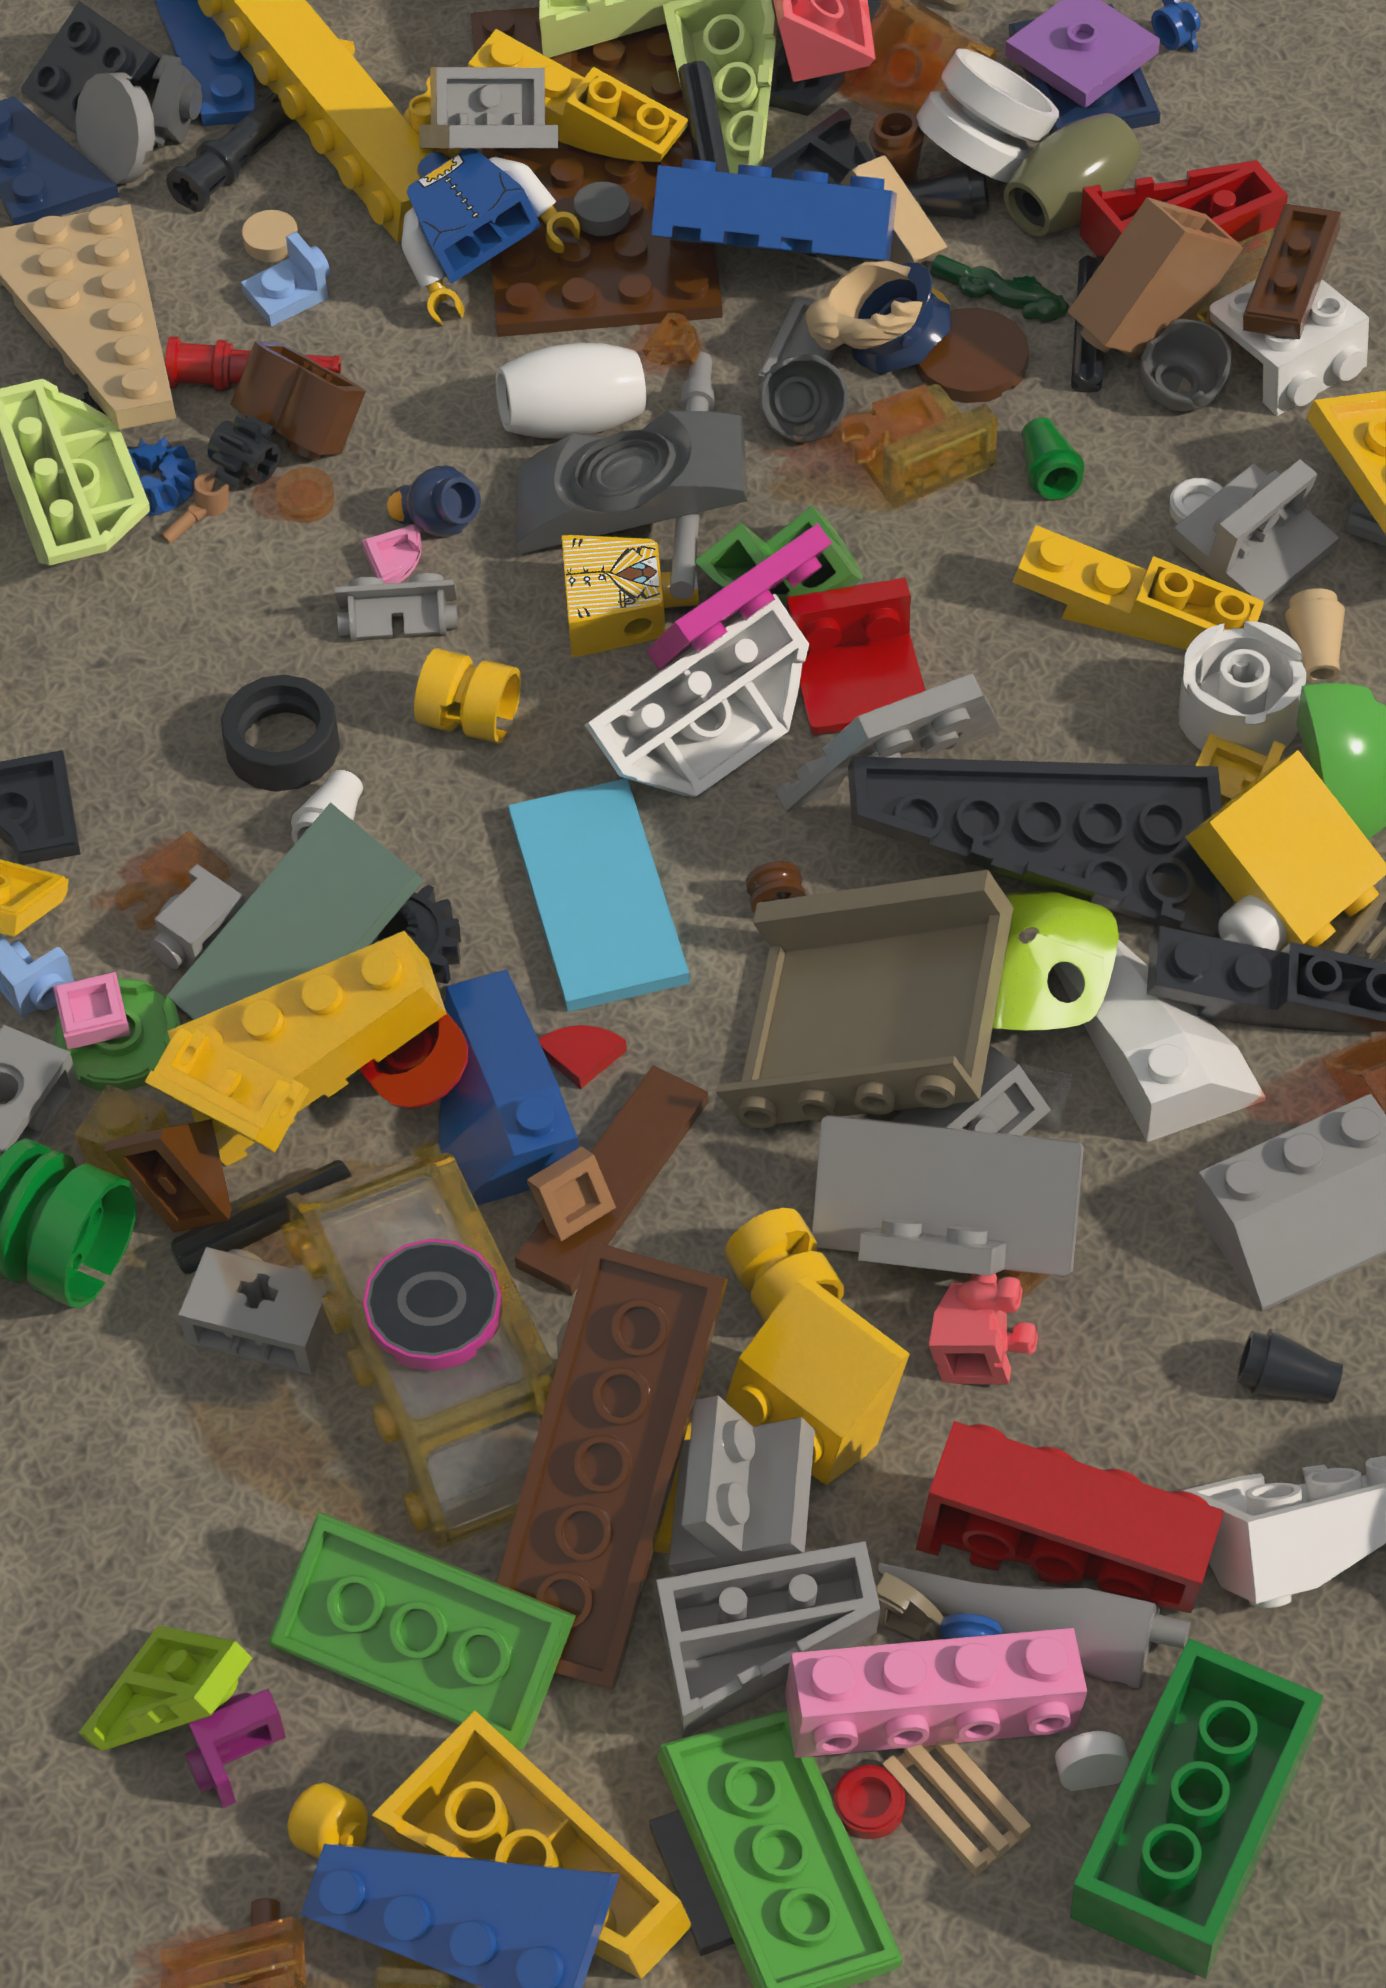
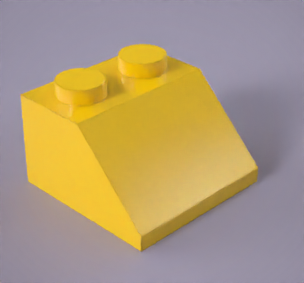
[725,1275,910,1486]

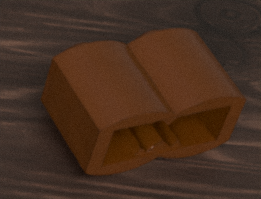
[230,341,366,460]

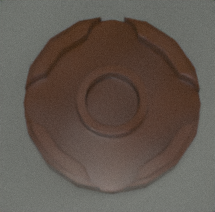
[916,307,1029,403]

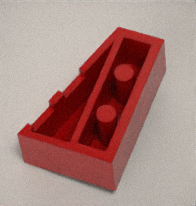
[1080,160,1288,266]

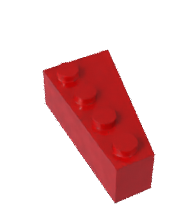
[915,1421,1224,1613]

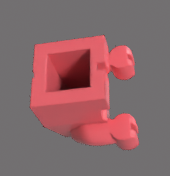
[928,1274,1038,1384]

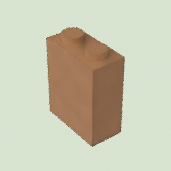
[1068,197,1243,359]

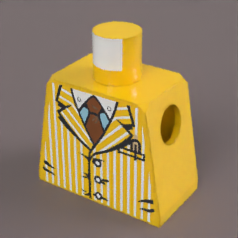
[562,535,699,657]

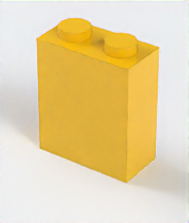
[1185,750,1386,951]

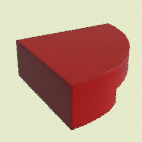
[538,1025,627,1089]

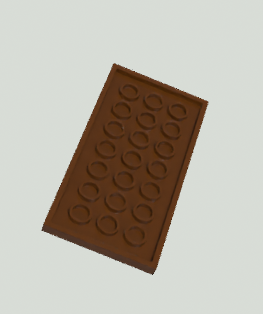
[471,7,723,337]

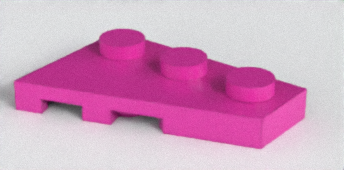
[646,523,832,671]

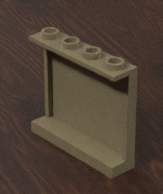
[716,870,1014,1128]

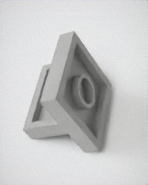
[419,67,558,148]
[1170,459,1340,607]
[669,1395,815,1575]

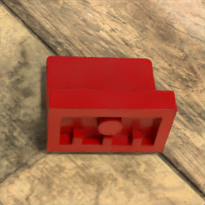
[787,577,926,735]

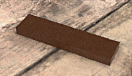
[515,1065,709,1296]

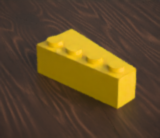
[372,1710,692,1980]

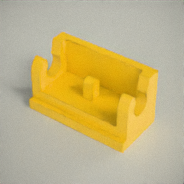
[145,1028,310,1153]

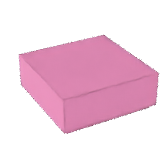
[53,972,130,1050]

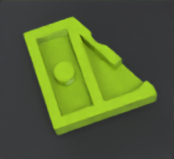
[78,1625,253,1751]

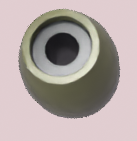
[1004,113,1141,236]

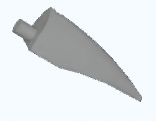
[878,1563,1190,1689]

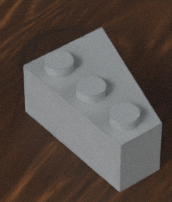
[656,1541,880,1737]

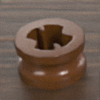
[746,861,806,914]

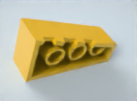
[167,931,447,1166]

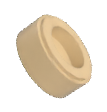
[242,210,298,262]

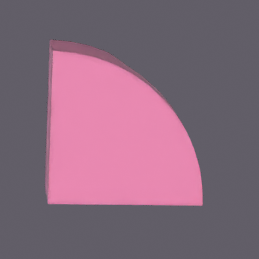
[362,524,422,584]

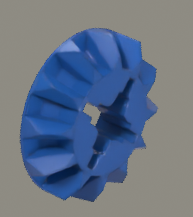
[127,437,197,515]

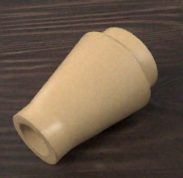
[1284,588,1345,680]

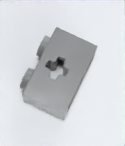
[178,1247,339,1375]

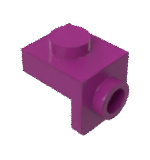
[185,1688,286,1808]

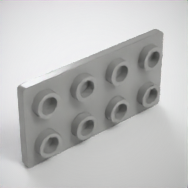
[812,1115,1084,1276]

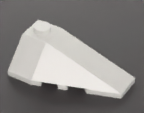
[1053,940,1266,1142]
[1182,1456,1386,1608]

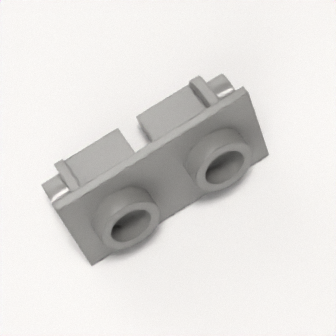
[334,573,458,641]

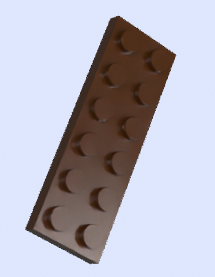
[496,1241,728,1689]

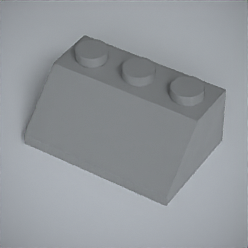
[1194,1093,1386,1311]

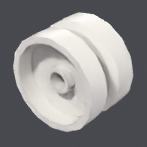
[916,49,1059,183]

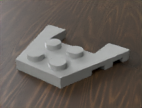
[775,673,1002,812]

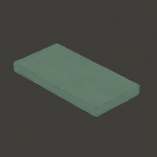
[167,802,424,1019]

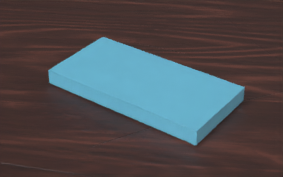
[508,778,690,1012]

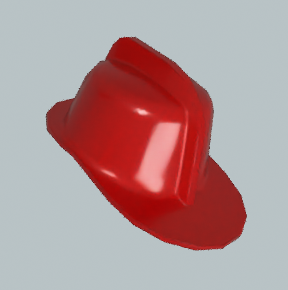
[360,1012,468,1109]

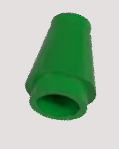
[1021,418,1085,500]

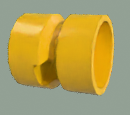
[414,648,521,744]
[725,1207,844,1324]

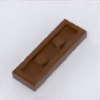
[1243,204,1341,339]

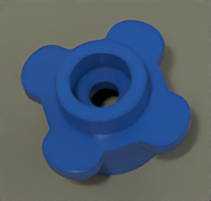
[1151,0,1201,52]

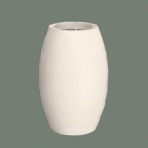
[496,342,646,439]

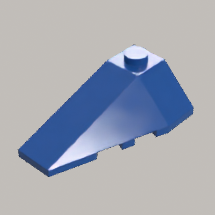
[438,969,579,1212]

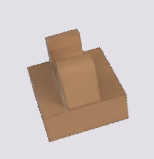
[527,1146,616,1241]

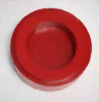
[833,1765,906,1839]

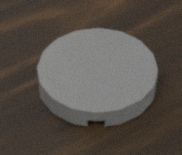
[75,73,155,184]

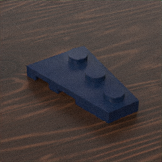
[0,96,119,226]

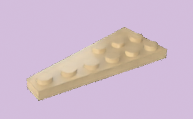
[0,204,176,430]

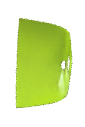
[992,890,1119,1031]

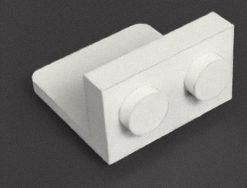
[1210,280,1369,416]

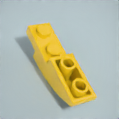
[468,29,689,162]
[1012,525,1265,650]

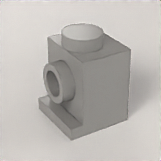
[150,864,245,969]

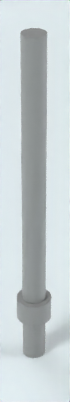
[670,352,716,599]

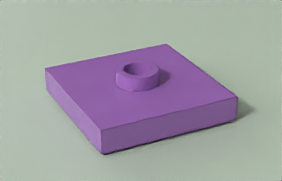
[1005,0,1160,108]

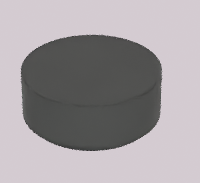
[574,182,630,236]

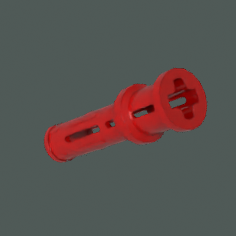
[165,336,341,391]

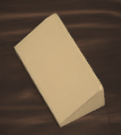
[840,155,947,265]

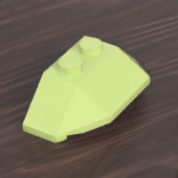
[0,378,150,566]

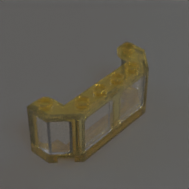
[281,1140,555,1550]

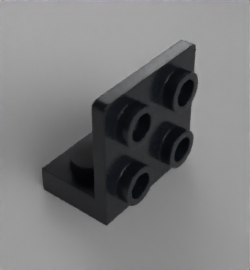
[21,1,160,133]

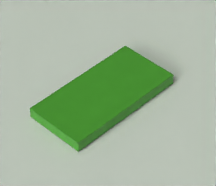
[267,1513,576,1750]
[657,1709,903,1988]

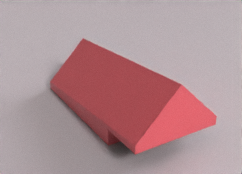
[773,0,875,82]

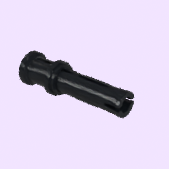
[166,93,294,212]

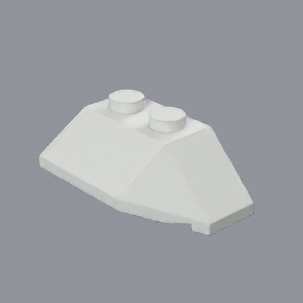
[585,594,809,797]

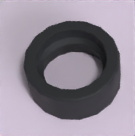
[221,674,340,792]

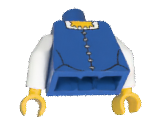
[401,148,580,326]

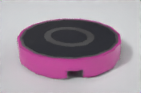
[363,1239,503,1371]

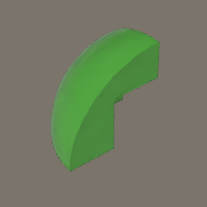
[695,505,863,606]
[1296,683,1386,839]

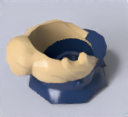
[806,260,951,375]

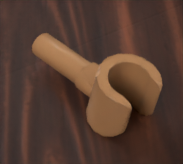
[160,473,229,544]

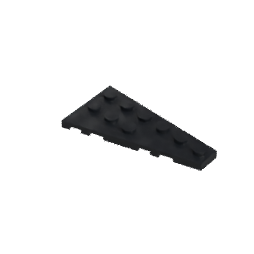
[848,756,1233,939]

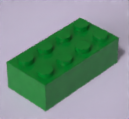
[1070,1638,1324,1979]

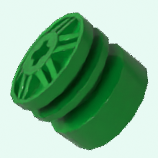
[0,1138,137,1309]

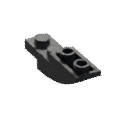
[1147,926,1386,1032]

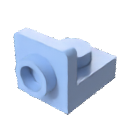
[241,232,331,327]
[0,933,74,1018]

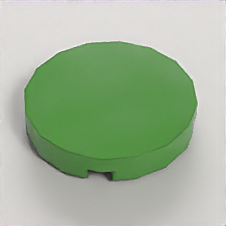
[53,978,181,1092]

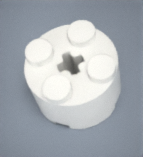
[1178,621,1306,756]

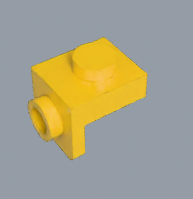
[1196,733,1286,807]

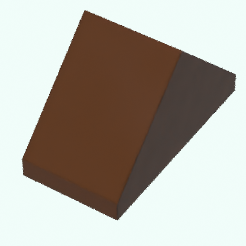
[104,1119,232,1233]

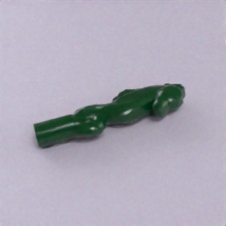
[930,254,1069,322]

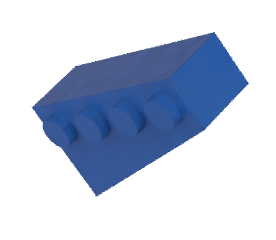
[651,159,897,261]

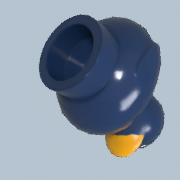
[387,465,481,537]

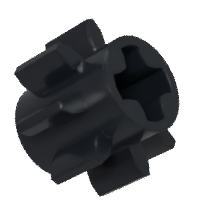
[207,415,280,489]

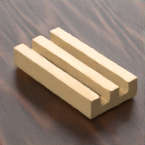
[882,1740,1031,1877]

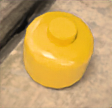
[287,1782,368,1860]

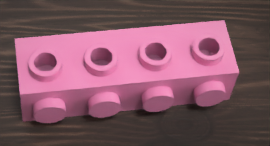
[784,1628,1087,1758]

